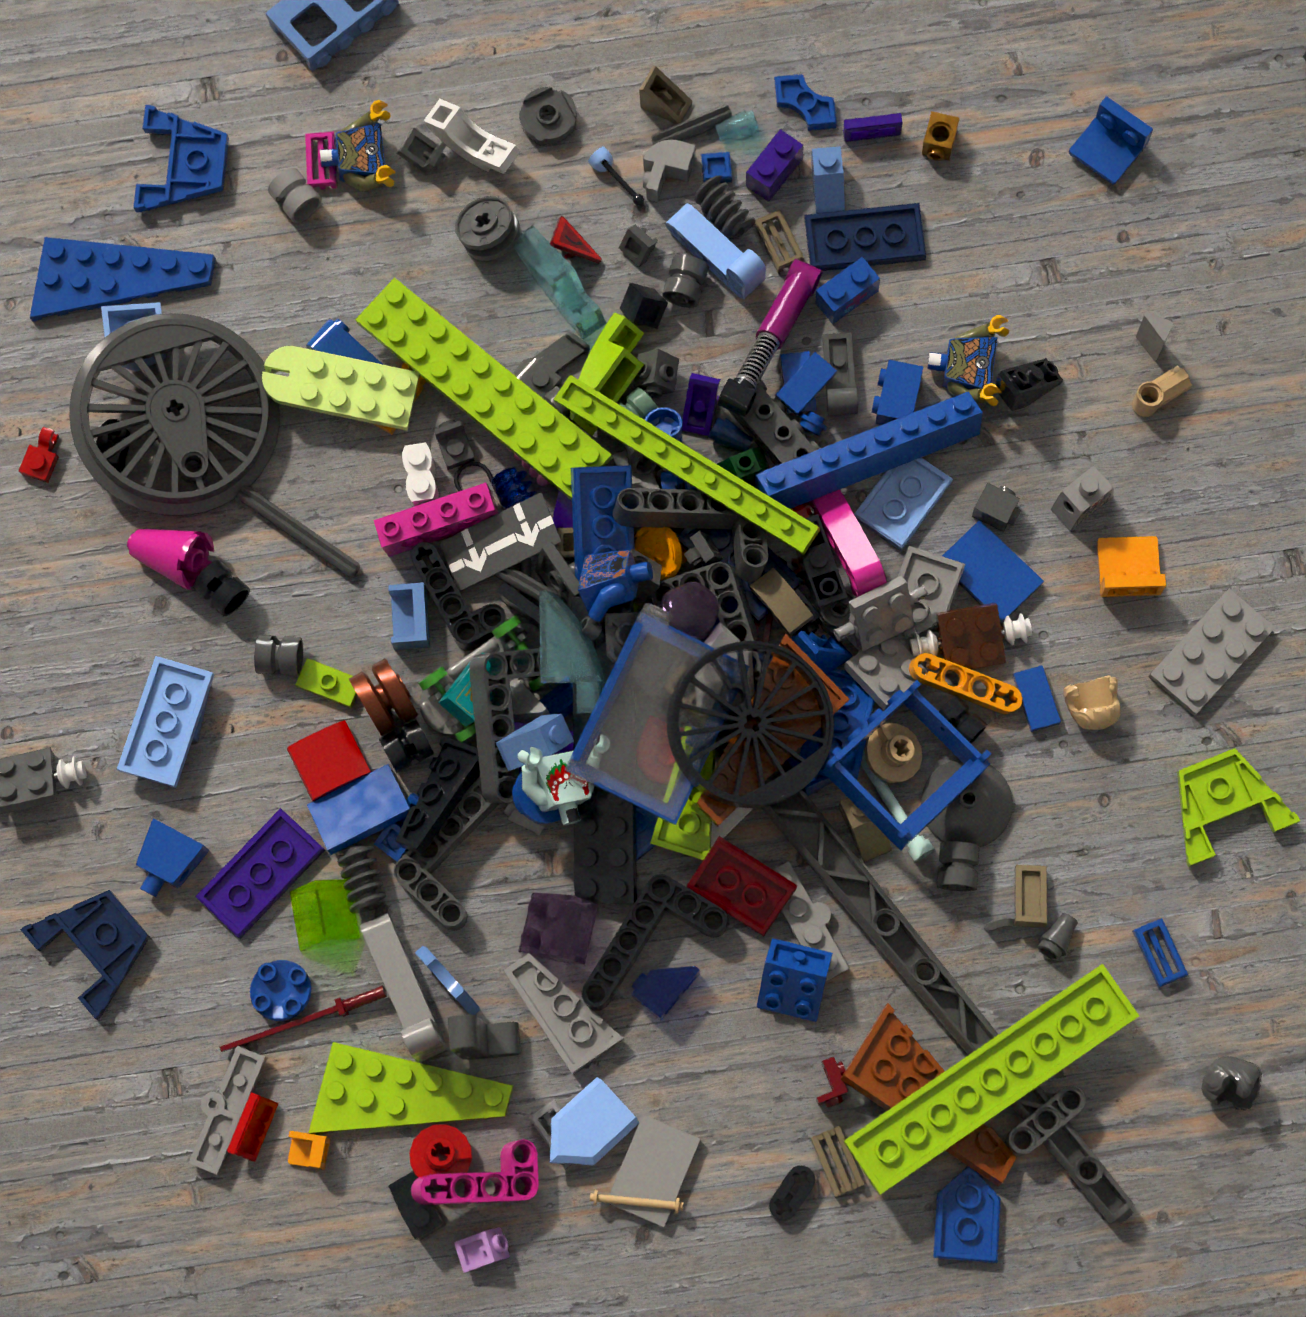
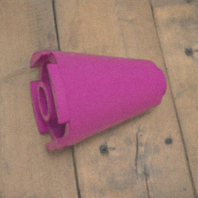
[127,529,214,590]

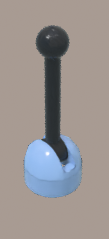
[588,146,644,205]

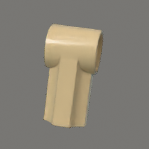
[1132,366,1192,417]

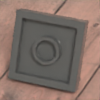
[535,542,581,617]

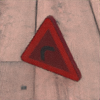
[550,216,602,264]

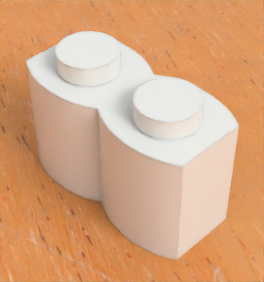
[402,443,439,507]

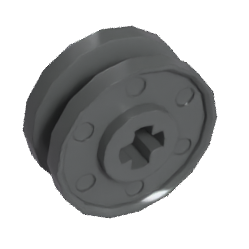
[455,196,520,261]

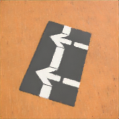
[440,493,561,591]

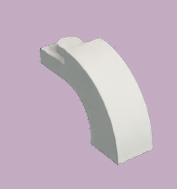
[424,99,520,174]

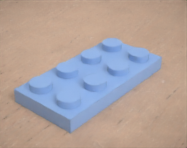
[117,656,214,788]

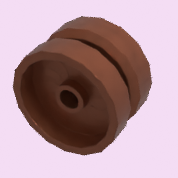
[349,658,419,736]

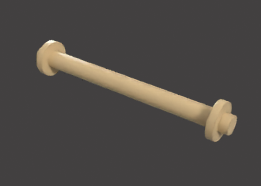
[590,1190,683,1214]

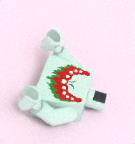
[518,734,610,826]

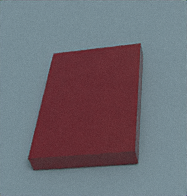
[686,836,797,936]

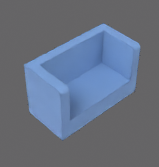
[388,582,430,650]

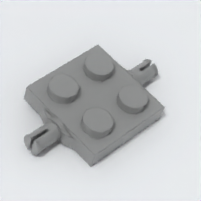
[833,576,929,652]
[844,634,928,710]

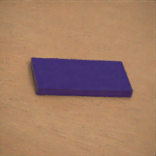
[195,808,325,939]

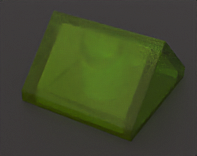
[289,879,361,952]

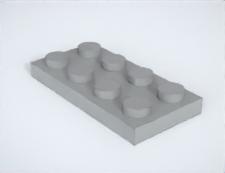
[1148,588,1275,717]

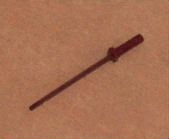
[220,986,387,1052]

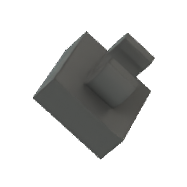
[619,224,658,266]
[684,531,724,566]

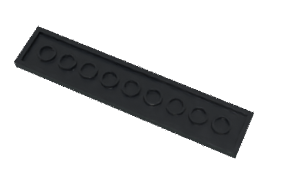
[572,597,637,904]

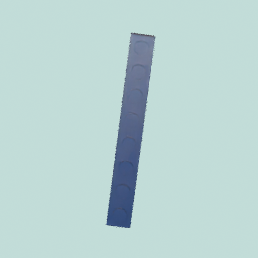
[755,392,983,509]

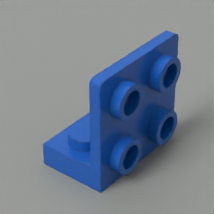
[1069,96,1153,185]
[757,938,833,1022]

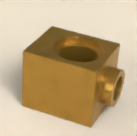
[922,111,959,161]

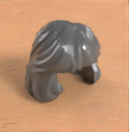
[1201,1056,1262,1111]

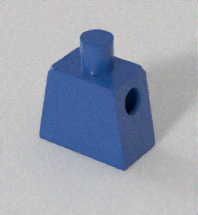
[136,818,209,897]

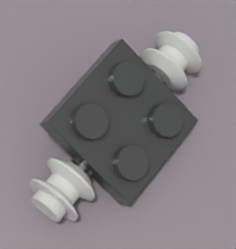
[0,747,87,815]

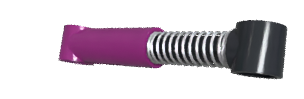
[718,259,823,417]

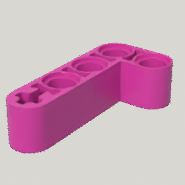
[411,1139,539,1205]

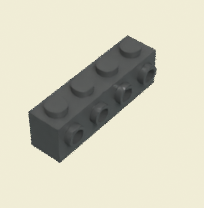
[720,380,821,466]

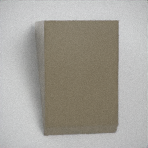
[639,66,692,124]

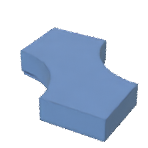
[415,946,480,1015]

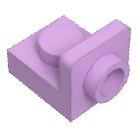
[454,1227,510,1273]

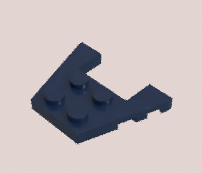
[20,890,150,1020]

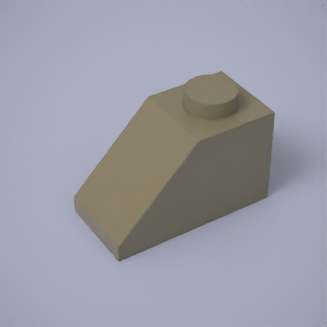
[839,789,892,863]

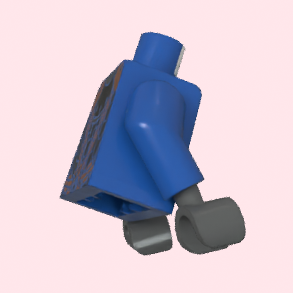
[578,550,653,641]

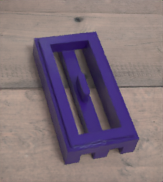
[843,113,902,142]

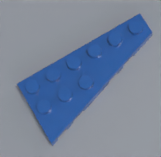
[30,237,216,321]

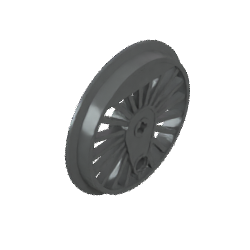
[69,313,280,516]

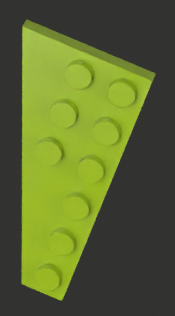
[308,1042,513,1134]

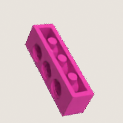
[373,483,499,557]

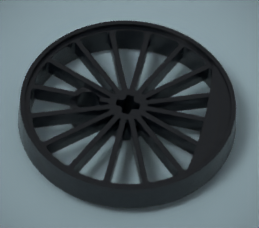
[667,641,834,808]

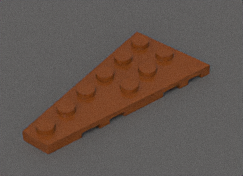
[696,633,850,827]

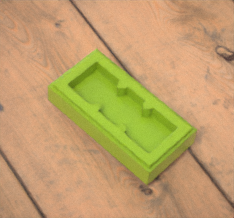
[295,658,357,708]

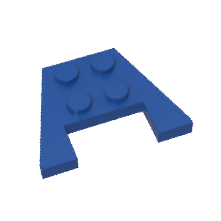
[133,105,229,212]

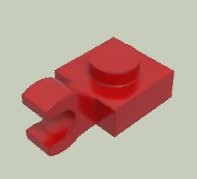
[19,427,59,483]

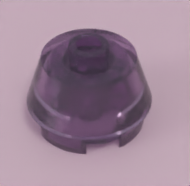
[658,582,720,641]

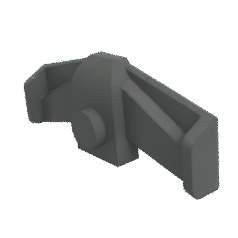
[514,332,590,399]

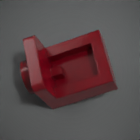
[816,1056,848,1108]

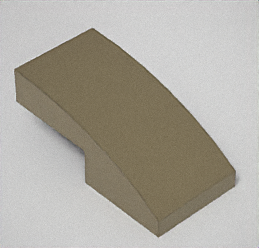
[750,568,814,636]

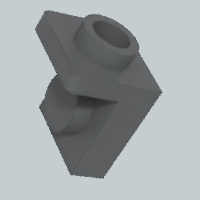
[434,420,475,470]

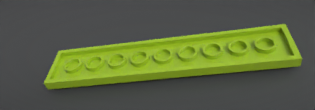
[355,277,613,501]
[843,963,1139,1195]

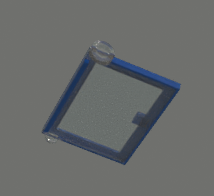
[564,603,750,825]

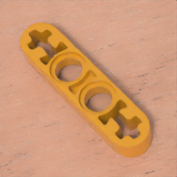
[909,653,1022,714]

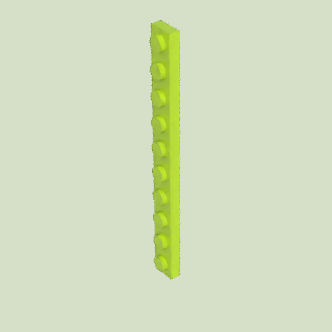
[554,375,820,555]

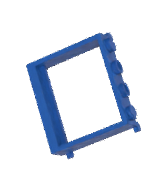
[822,680,991,851]

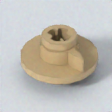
[864,723,923,783]

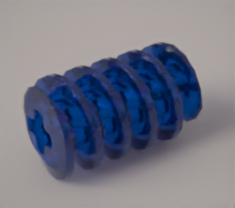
[491,467,538,509]

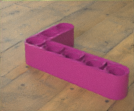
[809,490,887,598]

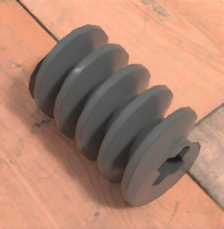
[694,175,756,240]
[336,846,386,913]

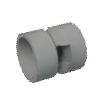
[268,167,322,223]

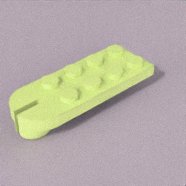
[262,346,420,431]

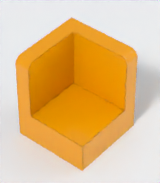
[288,1131,331,1170]

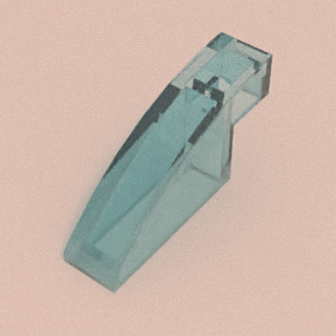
[513,225,607,339]
[539,590,605,714]

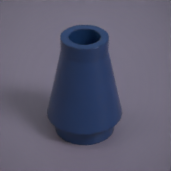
[708,417,754,452]

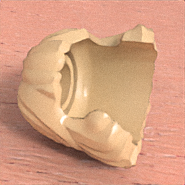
[1063,675,1120,730]

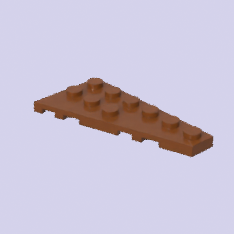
[841,1003,1016,1186]

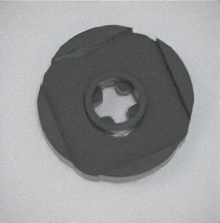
[519,87,577,146]

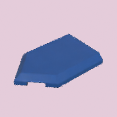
[933,1166,1001,1263]

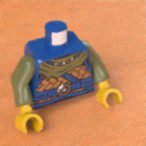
[320,100,396,192]
[927,315,1009,406]

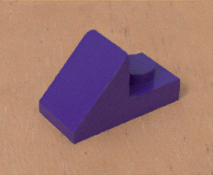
[682,373,720,436]

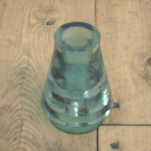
[715,109,759,141]

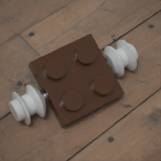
[910,603,1032,673]

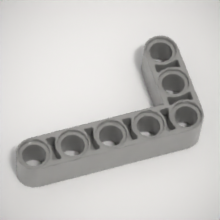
[360,913,448,1063]

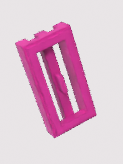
[305,132,337,189]

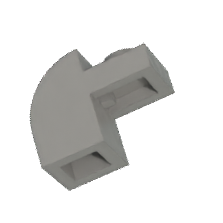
[643,140,696,202]

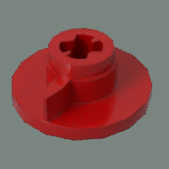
[409,1124,472,1188]

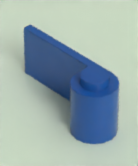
[306,319,384,365]

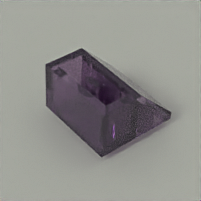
[518,892,599,965]

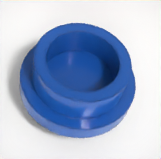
[799,411,827,436]

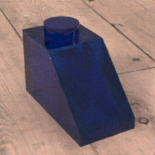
[631,966,700,1021]

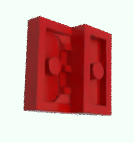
[287,720,371,802]

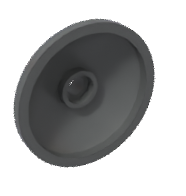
[921,759,1013,847]

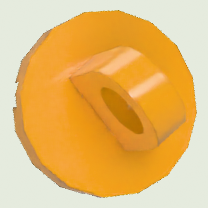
[634,527,687,581]

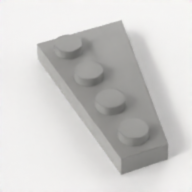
[504,953,624,1074]

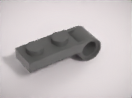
[822,332,858,416]

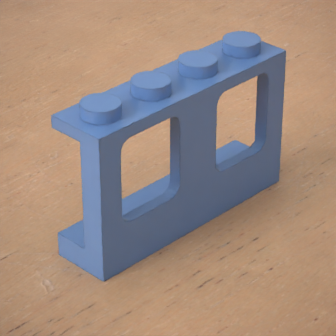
[265,0,399,72]

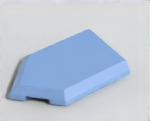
[550,1077,639,1166]

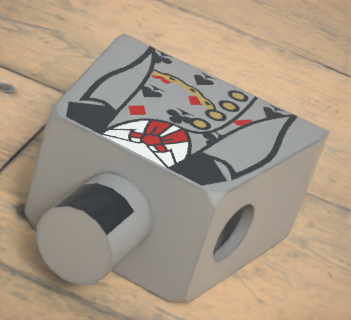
[1051,466,1114,531]

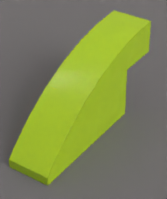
[570,312,645,436]

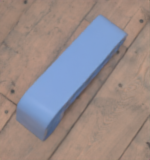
[665,203,766,299]

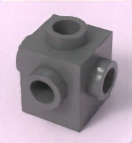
[633,349,679,398]

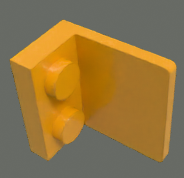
[1097,536,1166,597]

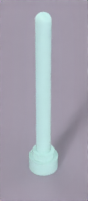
[861,751,935,862]

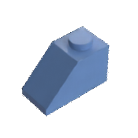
[811,146,845,214]
[496,714,574,770]

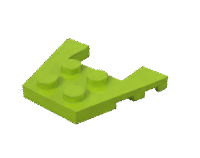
[1177,748,1300,867]

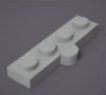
[773,861,849,983]
[188,1046,267,1175]

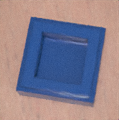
[701,152,732,183]

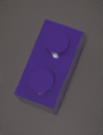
[746,129,804,202]

